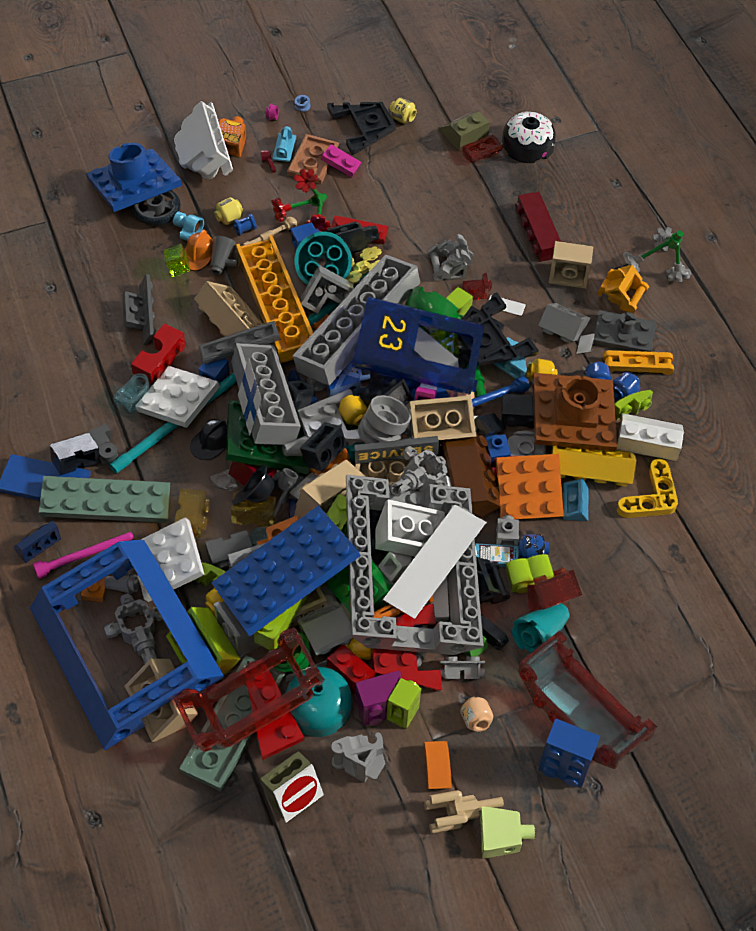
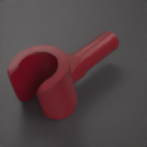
[261,150,276,173]

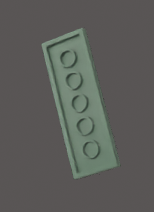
[39,476,170,523]
[179,655,286,792]

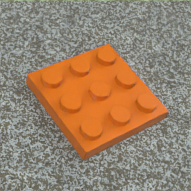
[496,454,564,520]

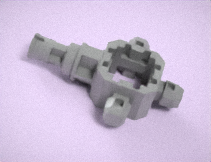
[390,446,447,497]
[104,594,163,664]

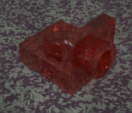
[462,273,492,300]

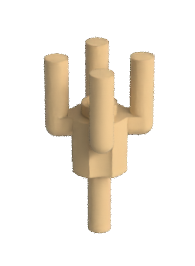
[424,790,504,834]

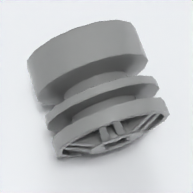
[358,395,411,444]

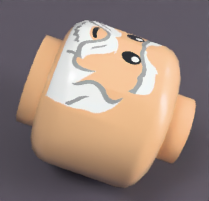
[460,697,493,732]

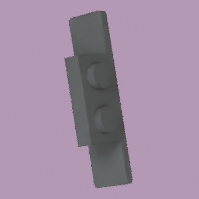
[122,274,156,345]

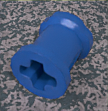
[233,214,257,236]

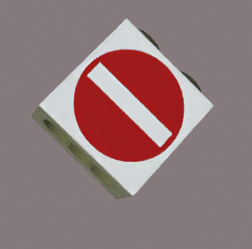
[260,751,324,823]

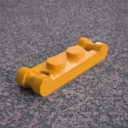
[602,350,674,375]

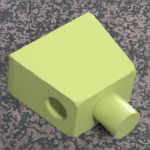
[480,806,535,858]

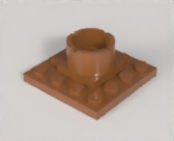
[532,373,617,451]

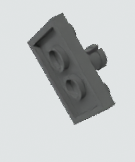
[593,310,656,352]

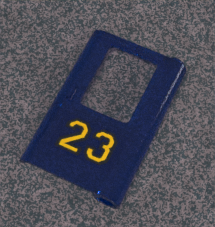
[351,296,484,395]

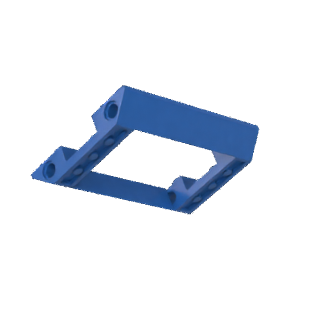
[30,540,224,750]

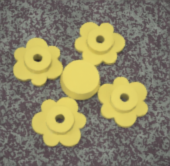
[346,246,382,284]

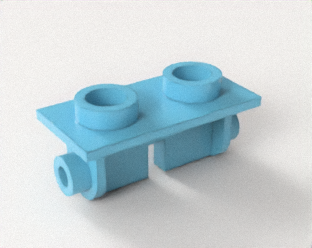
[272,126,296,162]

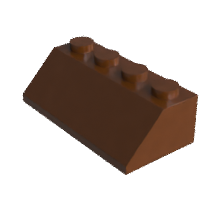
[441,433,501,518]

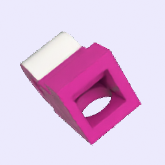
[415,380,438,401]

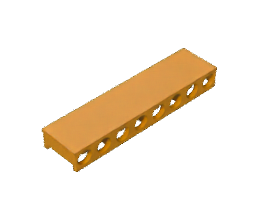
[236,235,313,363]

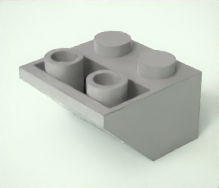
[297,601,353,655]

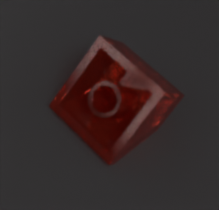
[527,567,582,610]

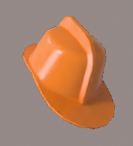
[180,230,213,271]

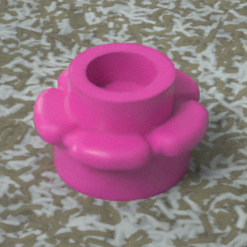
[265,104,279,121]

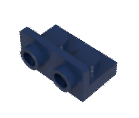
[14,520,61,563]

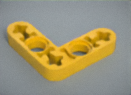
[617,459,678,518]

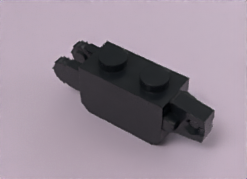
[325,221,379,253]

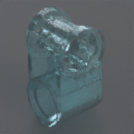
[114,374,150,413]

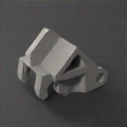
[428,234,473,281]
[331,732,385,783]

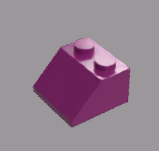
[355,670,401,726]

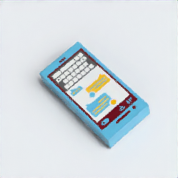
[476,543,518,567]

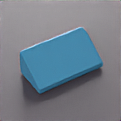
[563,479,589,521]

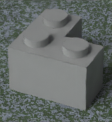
[300,265,354,313]

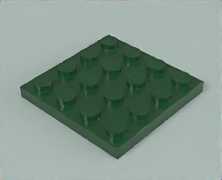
[226,399,310,474]

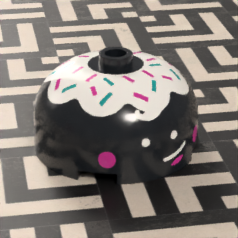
[502,112,556,163]

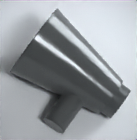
[210,236,239,275]

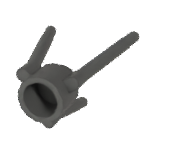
[272,468,298,517]

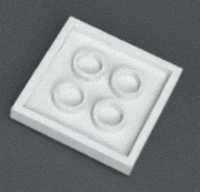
[135,366,219,428]
[138,517,205,602]

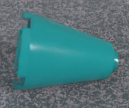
[511,602,570,658]

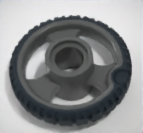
[132,190,181,226]

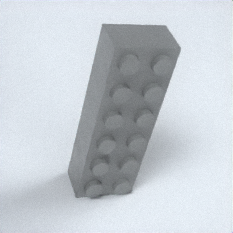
[231,343,301,445]

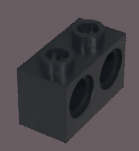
[300,422,347,472]

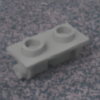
[439,657,485,679]

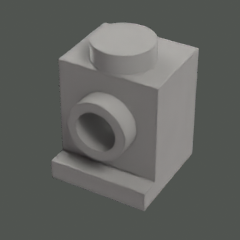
[496,515,519,546]

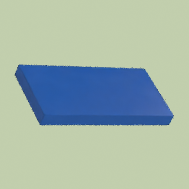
[0,454,91,501]

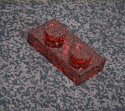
[462,134,503,163]

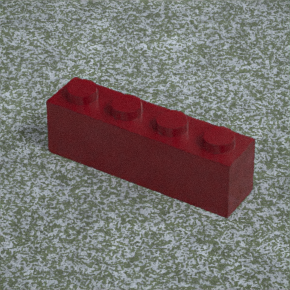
[515,191,561,262]

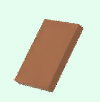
[287,134,339,184]

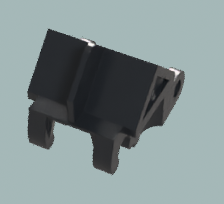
[476,557,511,604]

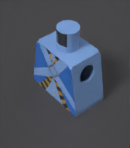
[326,359,370,397]

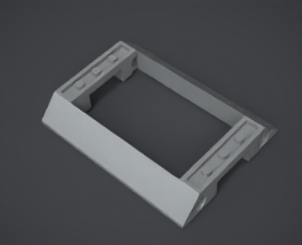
[346,475,483,655]

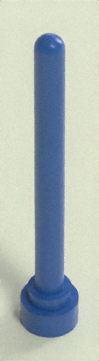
[472,376,529,407]

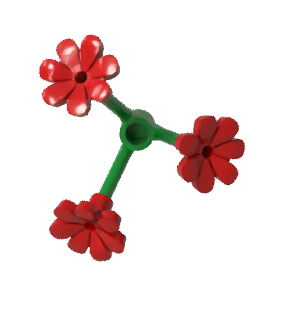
[271,169,330,232]

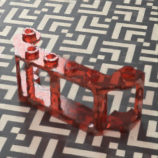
[173,627,325,752]

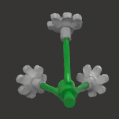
[623,227,691,282]

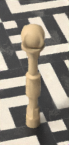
[243,217,297,246]

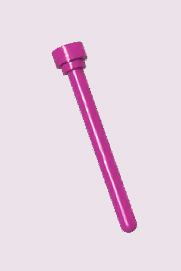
[32,532,133,580]

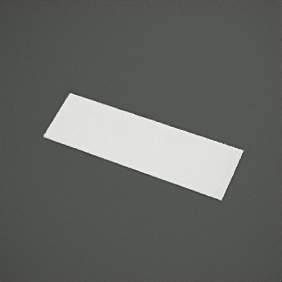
[383,505,486,619]

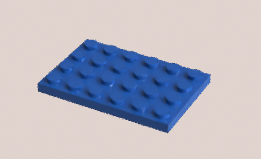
[211,505,361,636]

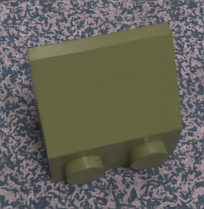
[439,111,490,152]

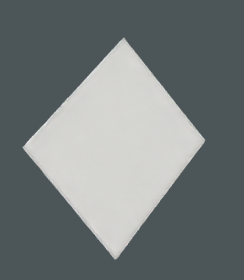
[576,334,595,354]

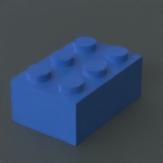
[538,719,600,788]

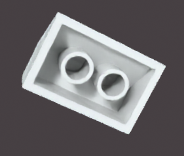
[617,413,684,461]
[375,499,445,557]

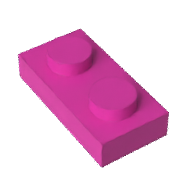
[321,144,362,178]

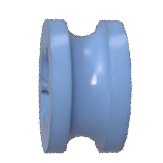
[294,95,311,112]

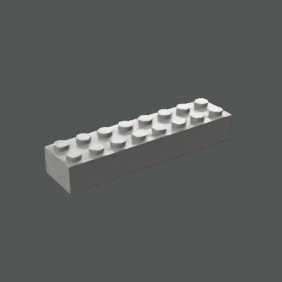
[293,254,420,385]

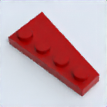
[244,662,304,760]

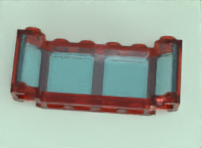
[518,630,657,769]

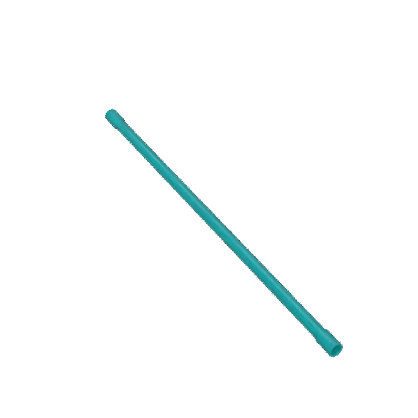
[109,271,369,474]

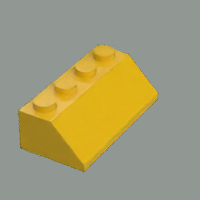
[551,446,636,486]

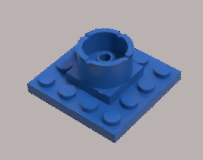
[86,143,182,212]

